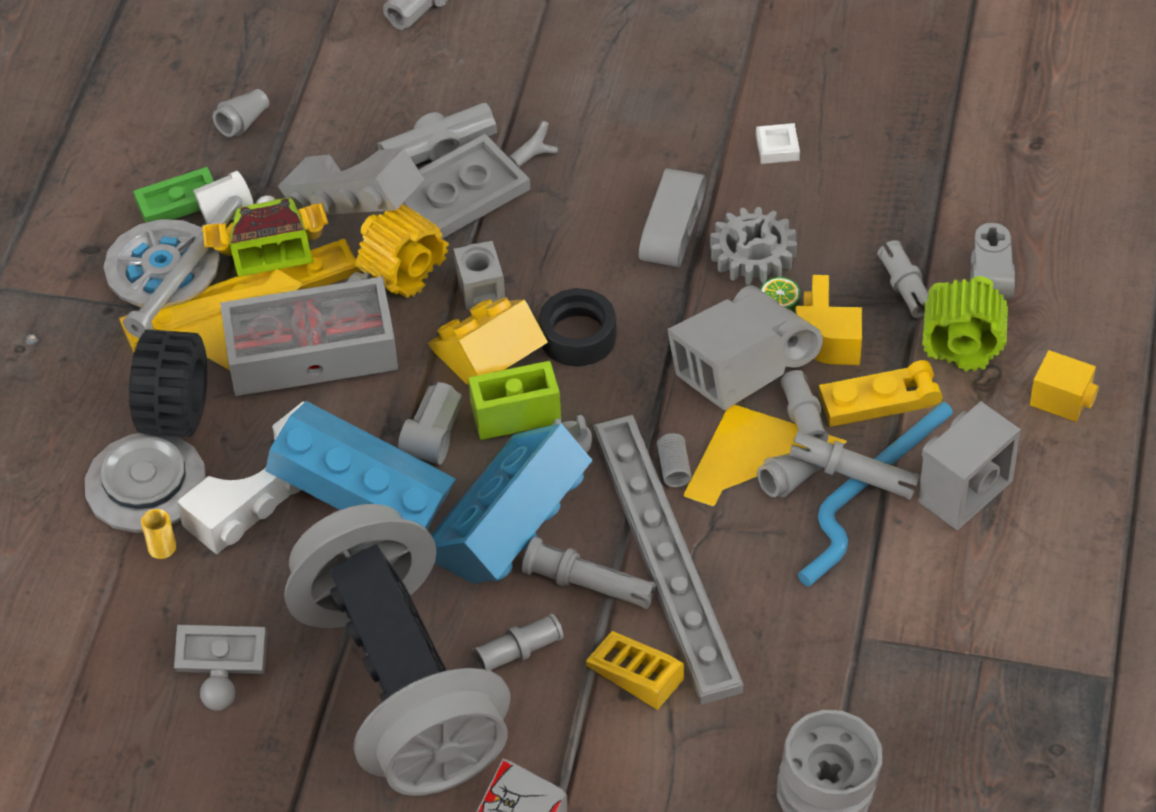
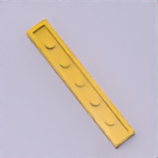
[119,238,360,353]

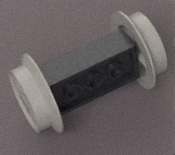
[284,504,510,796]

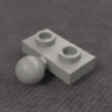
[174,625,268,711]

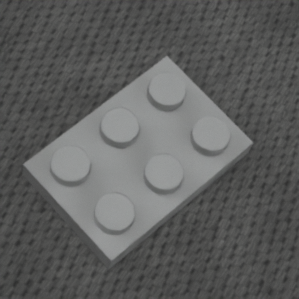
[403,134,530,239]

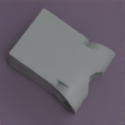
[667,285,823,410]

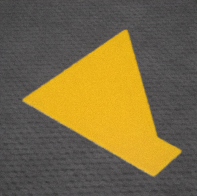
[151,269,302,370]
[683,404,847,506]

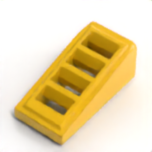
[586,631,684,710]

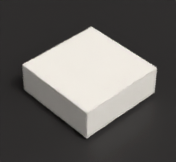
[756,123,800,164]

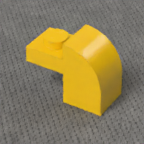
[795,275,862,365]

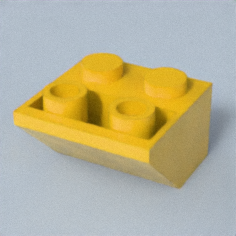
[428,297,547,384]

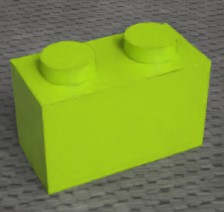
[468,361,561,440]

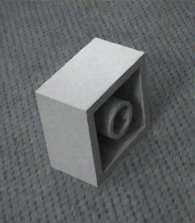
[918,401,1021,531]

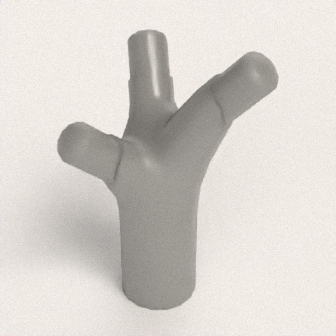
[509,121,558,168]

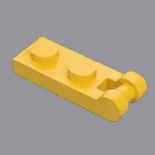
[818,360,943,427]

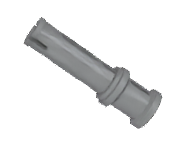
[522,536,656,610]

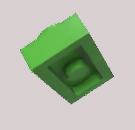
[133,167,214,223]

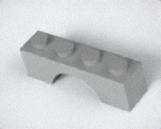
[278,148,425,215]

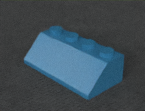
[265,401,456,530]
[431,423,592,584]

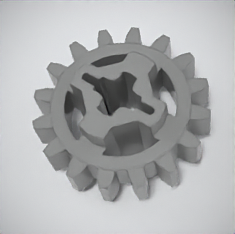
[710,207,797,285]

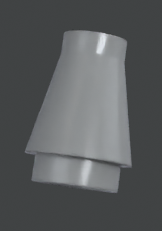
[213,89,269,137]
[757,448,822,497]

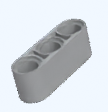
[639,168,706,268]

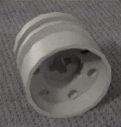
[777,710,882,812]

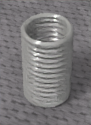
[657,433,691,487]

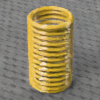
[141,509,176,559]

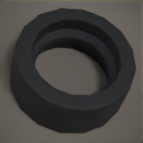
[539,288,617,367]

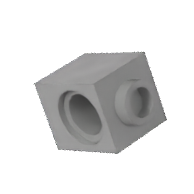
[453,241,505,310]

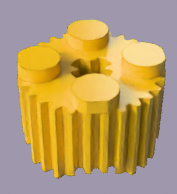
[355,203,449,298]

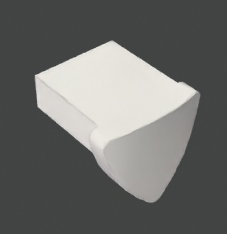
[193,171,254,225]

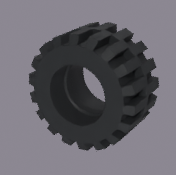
[129,329,208,437]

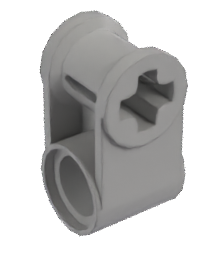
[970,223,1015,300]

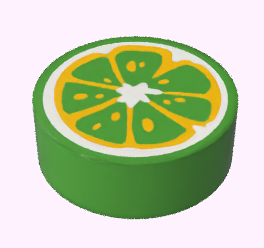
[760,277,800,312]

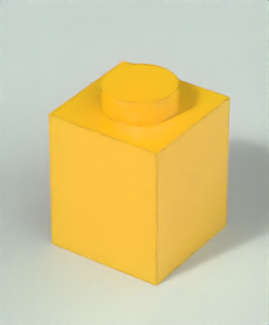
[1030,350,1099,422]

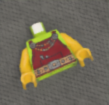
[202,196,329,277]

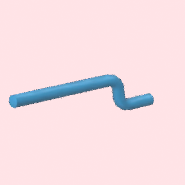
[798,402,953,587]

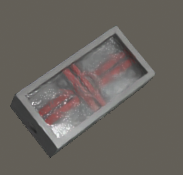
[220,277,398,396]

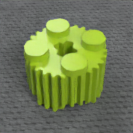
[922,276,1008,372]

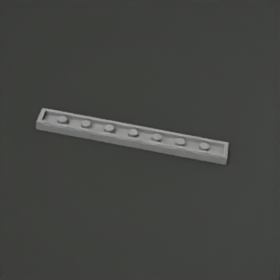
[593,415,744,705]

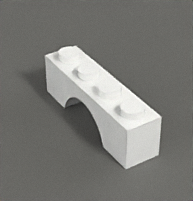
[177,402,304,555]

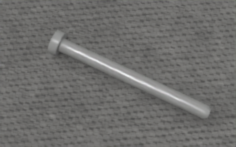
[123,195,242,338]

